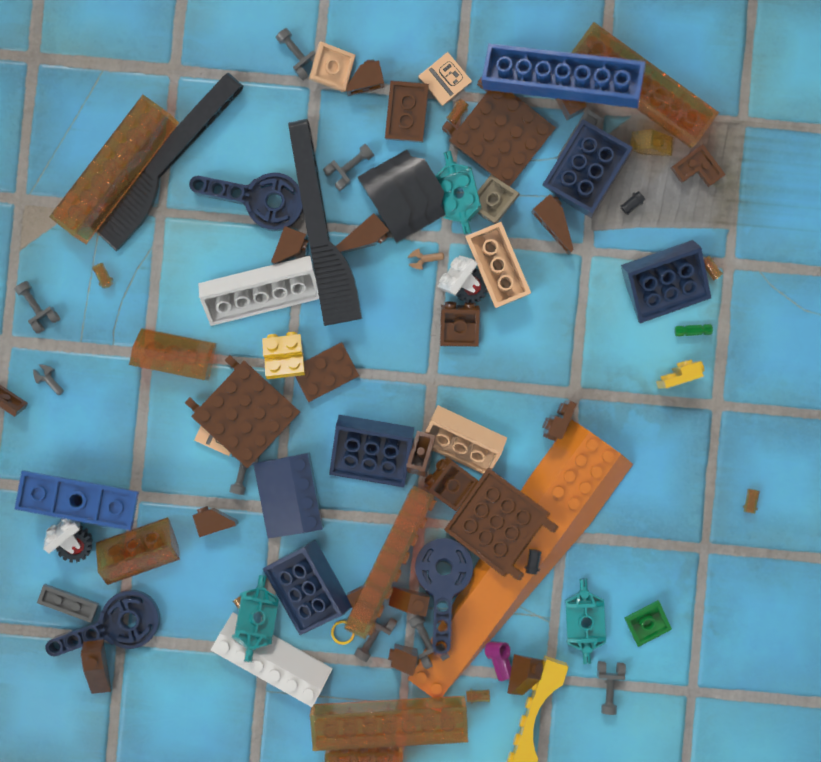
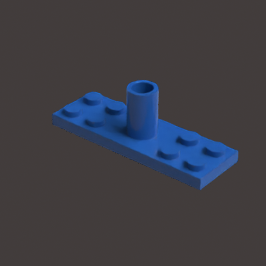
[14,470,139,531]

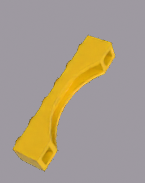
[507,655,568,762]

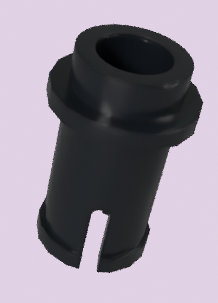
[620,191,645,215]
[524,549,542,575]

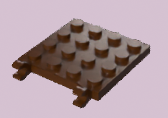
[442,77,556,186]
[185,355,300,469]
[444,468,559,581]

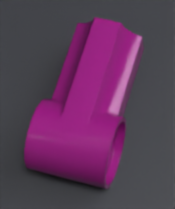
[485,641,511,681]

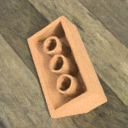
[465,222,531,308]
[424,405,507,474]

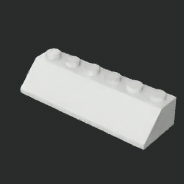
[198,256,319,326]
[211,612,333,707]

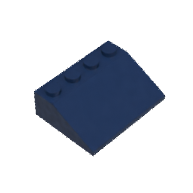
[542,119,633,218]
[621,240,712,323]
[329,415,414,487]
[253,452,324,538]
[263,540,352,635]

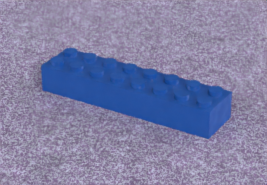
[482,44,645,108]

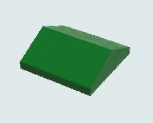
[624,600,672,647]

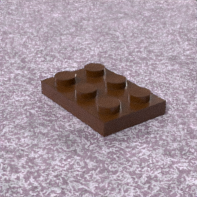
[385,81,429,143]
[295,342,359,402]

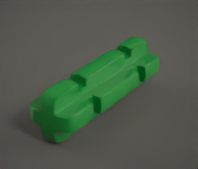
[674,324,713,336]

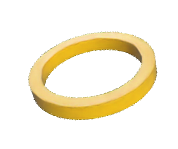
[331,620,355,645]

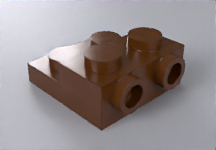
[440,301,480,347]
[542,400,577,441]
[423,456,478,511]

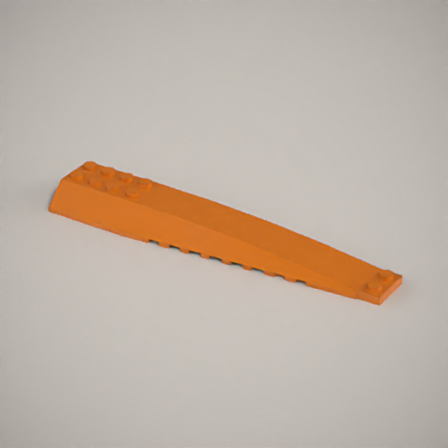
[408,419,633,702]

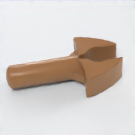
[408,249,444,270]

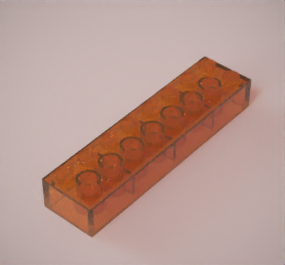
[571,22,719,148]
[49,95,179,244]
[344,485,436,639]
[310,696,468,751]

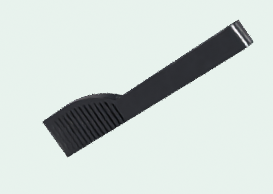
[88,73,244,251]
[288,119,362,326]

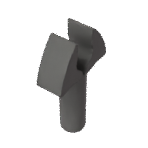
[33,364,64,395]

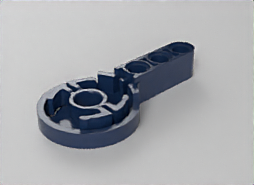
[189,173,303,231]
[415,538,473,657]
[45,590,160,657]

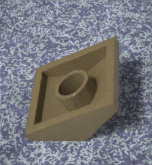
[478,175,520,224]

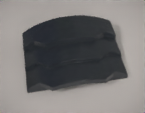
[357,149,446,244]

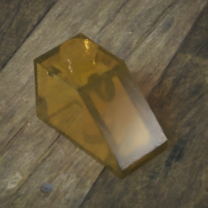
[631,129,673,156]

